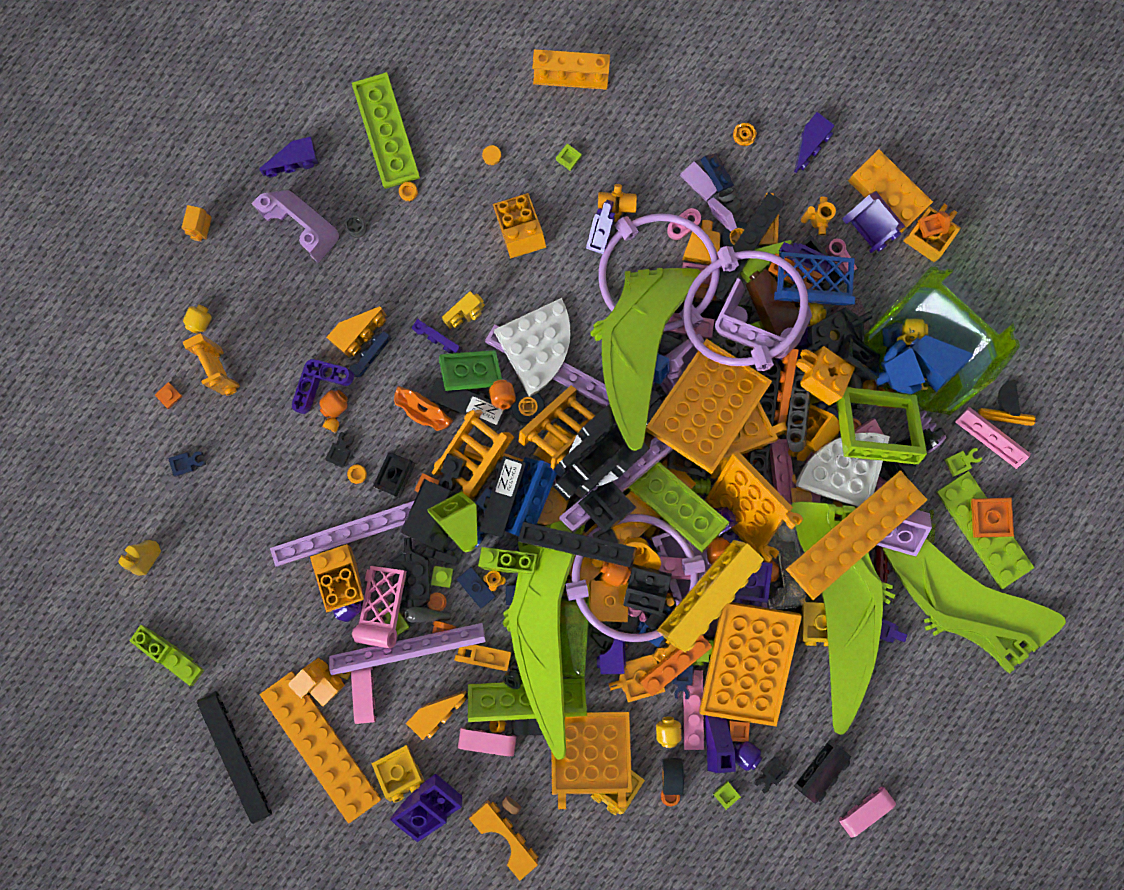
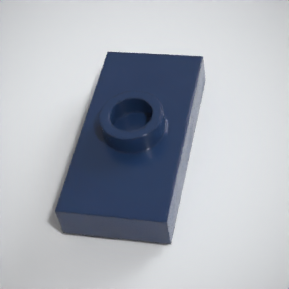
[456,567,496,609]

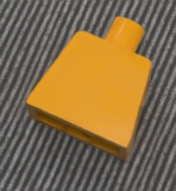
[682,220,720,265]

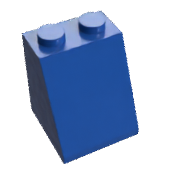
[910,335,974,392]

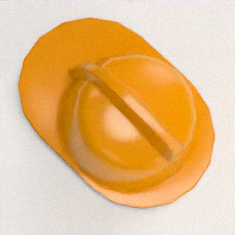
[624,536,661,570]

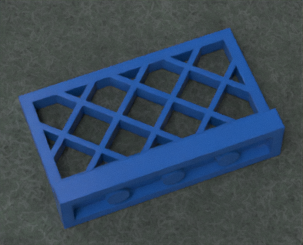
[774,252,855,306]
[505,457,557,536]

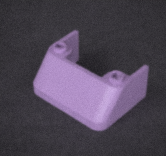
[715,278,812,358]

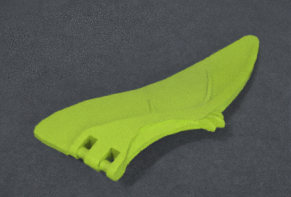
[590,268,701,451]
[791,501,895,735]
[502,521,585,760]
[882,539,1066,673]

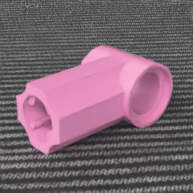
[825,239,857,274]

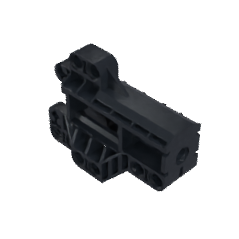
[553,386,665,501]

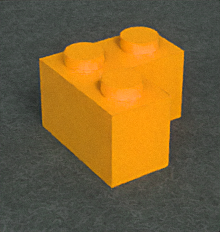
[287,657,345,706]

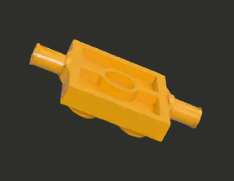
[608,653,665,702]

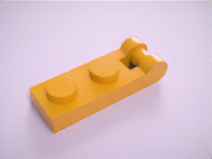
[454,644,511,671]

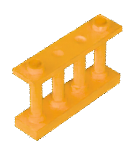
[532,49,610,90]
[183,333,240,396]
[519,385,596,470]
[431,410,514,500]

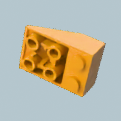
[493,193,546,259]
[326,306,387,358]
[310,544,364,612]
[406,690,467,740]

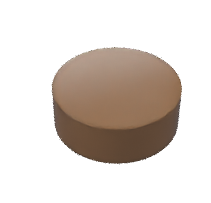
[502,796,521,815]

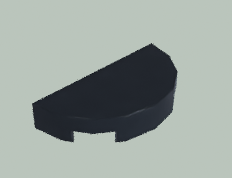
[997,380,1021,417]

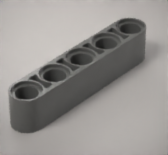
[787,358,811,452]

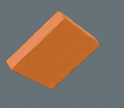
[971,498,1014,538]

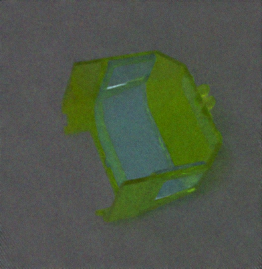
[864,266,1020,415]

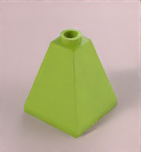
[427,491,477,552]

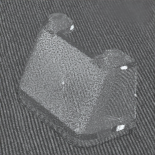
[768,522,807,609]

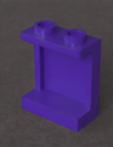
[842,191,905,253]

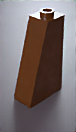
[745,269,809,336]

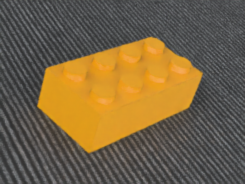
[848,149,933,233]

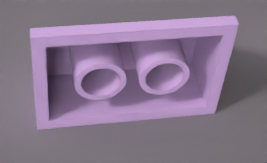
[877,510,932,556]

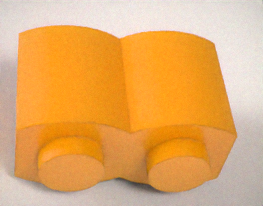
[181,205,212,242]

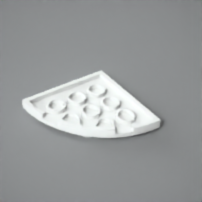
[494,298,570,397]
[795,433,890,507]

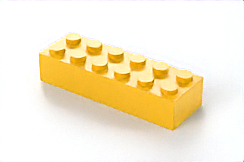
[656,540,764,652]

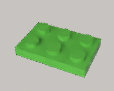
[439,350,502,391]

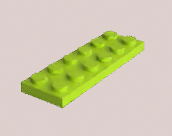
[352,72,420,189]
[628,462,729,553]
[936,471,1034,589]
[468,678,587,722]

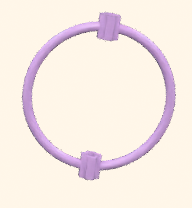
[599,213,720,331]
[683,246,808,371]
[565,514,705,642]

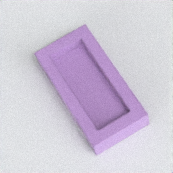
[680,162,717,202]
[707,197,737,232]

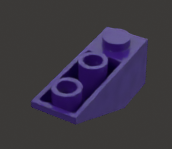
[794,112,835,173]
[259,137,318,177]
[705,715,736,773]

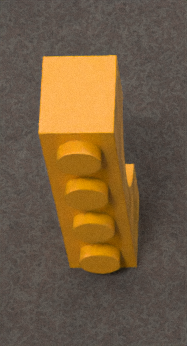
[469,800,539,881]

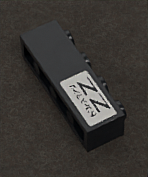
[427,377,507,430]
[477,456,526,538]

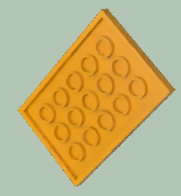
[646,339,772,474]
[699,602,802,727]

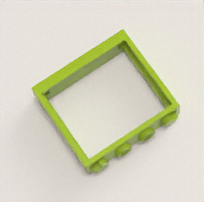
[836,387,927,464]

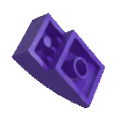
[390,774,462,842]

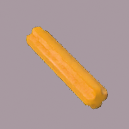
[978,408,1036,426]

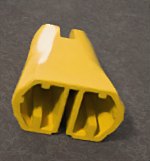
[118,540,161,576]

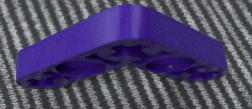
[292,359,354,414]

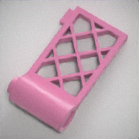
[352,566,407,649]

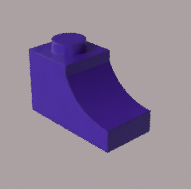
[597,631,626,674]

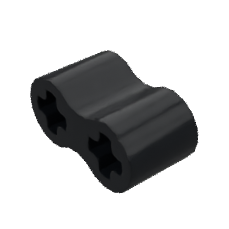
[512,719,543,735]

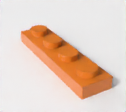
[774,349,799,425]
[639,635,712,697]

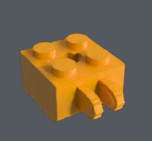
[903,203,961,262]
[796,346,855,405]
[785,404,840,462]

